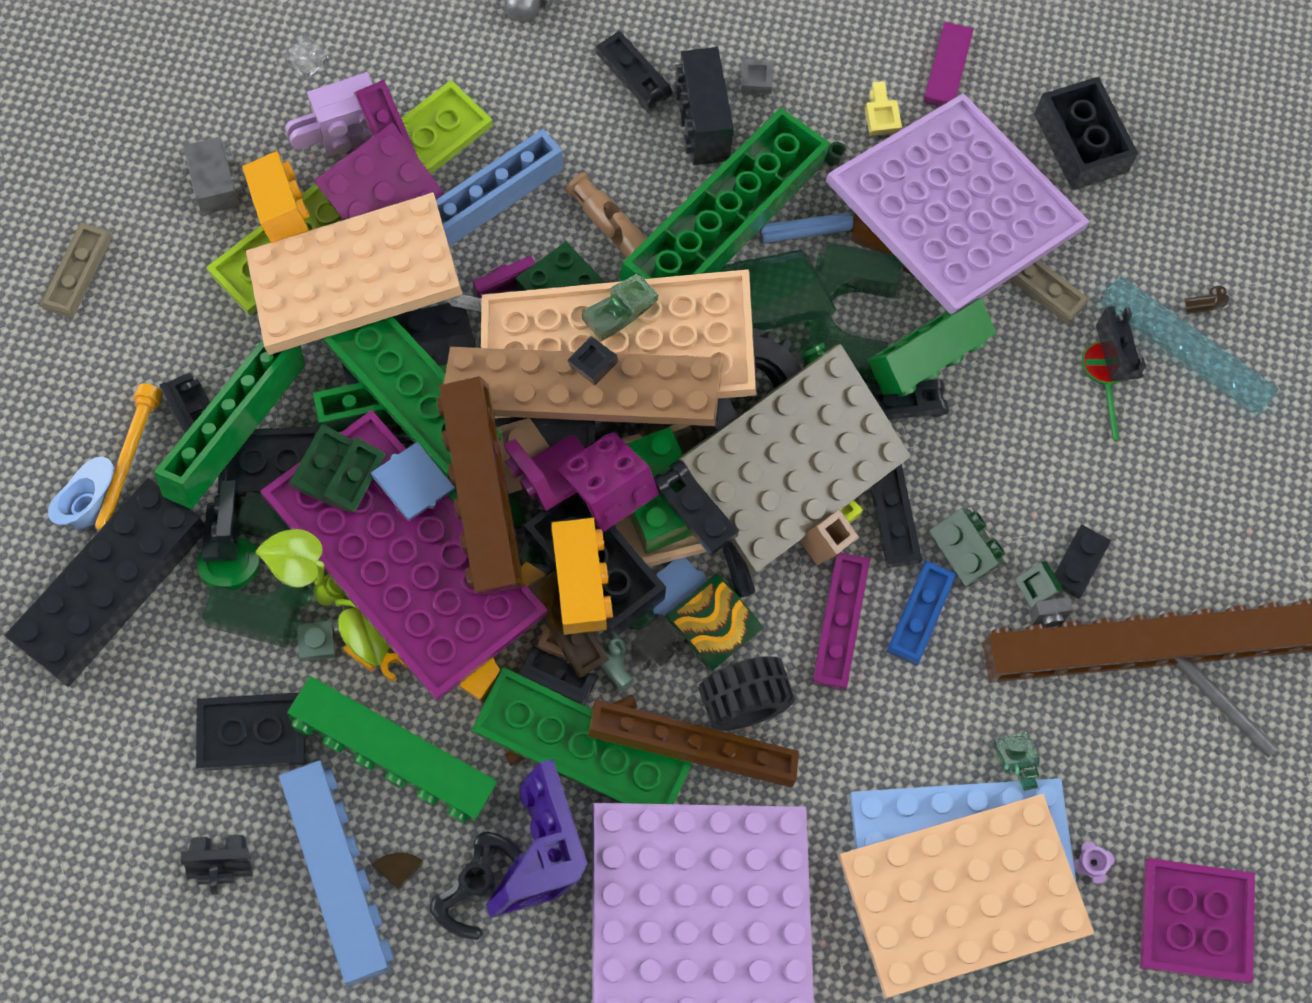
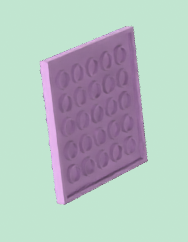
[826,93,1090,314]
[592,803,814,1003]

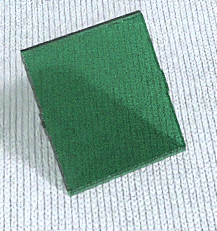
[719,249,837,331]

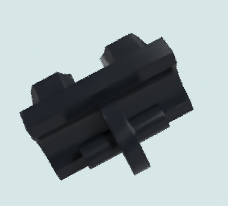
[181,835,254,895]

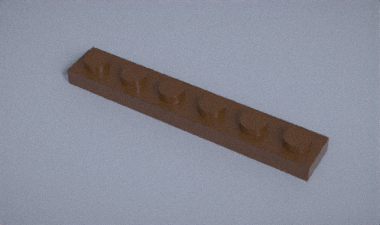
[587,699,799,788]

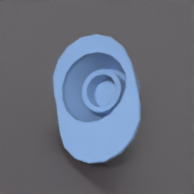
[48,457,114,531]

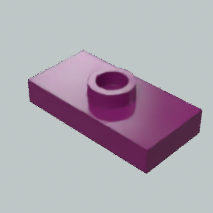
[472,255,535,302]

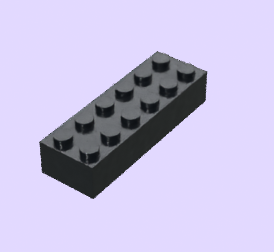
[4,478,205,687]

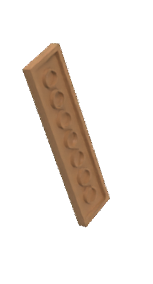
[443,347,722,426]

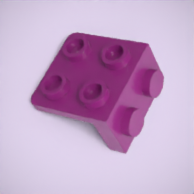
[558,433,659,532]
[503,435,585,511]

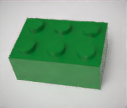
[626,427,693,554]

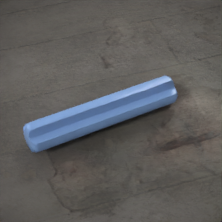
[760,213,853,243]

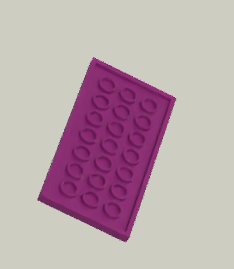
[261,410,548,702]

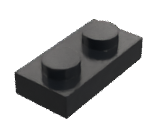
[1054,524,1112,599]

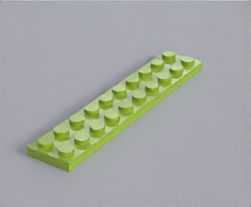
[206,80,493,316]

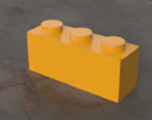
[242,151,310,243]
[551,518,613,635]

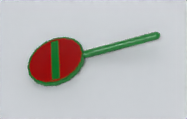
[1081,341,1122,441]

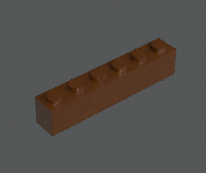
[437,376,524,596]

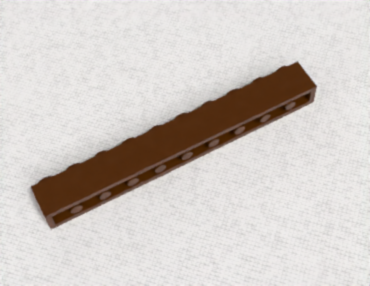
[983,599,1312,683]

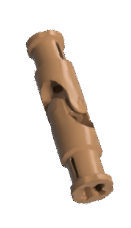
[565,172,647,258]

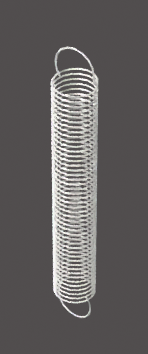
[447,295,482,312]

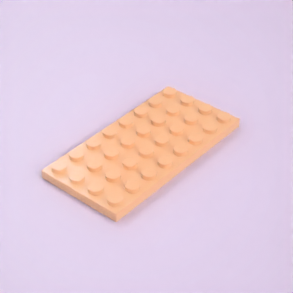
[481,269,757,418]

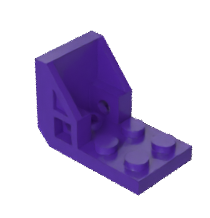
[486,759,587,919]

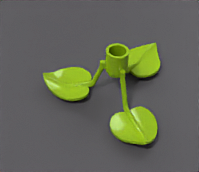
[256,529,390,667]

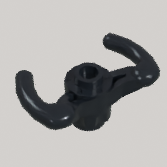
[429,831,522,940]

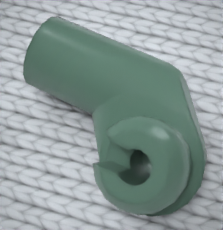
[601,638,634,692]

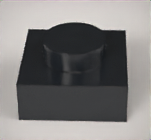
[568,336,619,385]

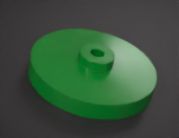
[197,537,261,591]

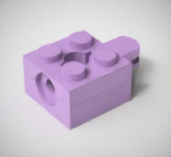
[285,72,372,156]

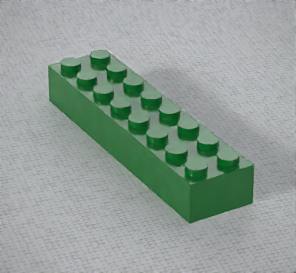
[618,107,830,282]

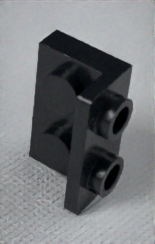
[202,480,242,562]

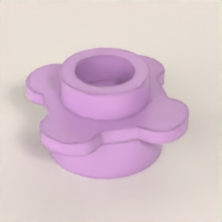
[1073,841,1115,884]

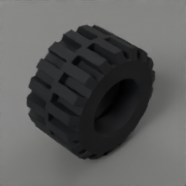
[698,656,796,731]

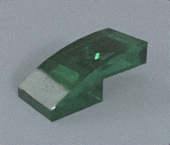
[582,273,658,342]

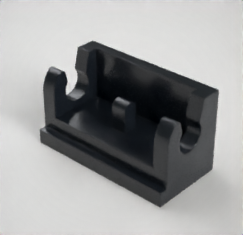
[1096,306,1146,381]
[159,373,210,434]
[519,646,598,706]

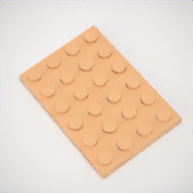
[246,193,463,355]
[838,794,1095,999]

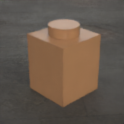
[799,509,859,565]

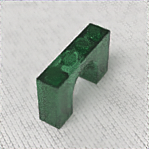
[799,242,902,385]
[201,491,312,648]

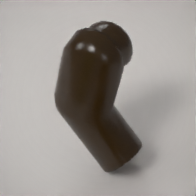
[1185,286,1229,314]

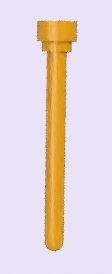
[95,383,163,531]

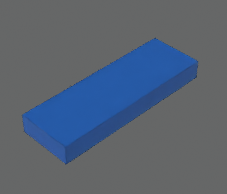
[886,560,957,666]

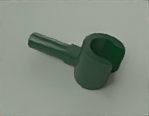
[825,142,846,166]

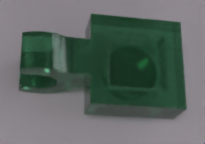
[994,731,1040,791]

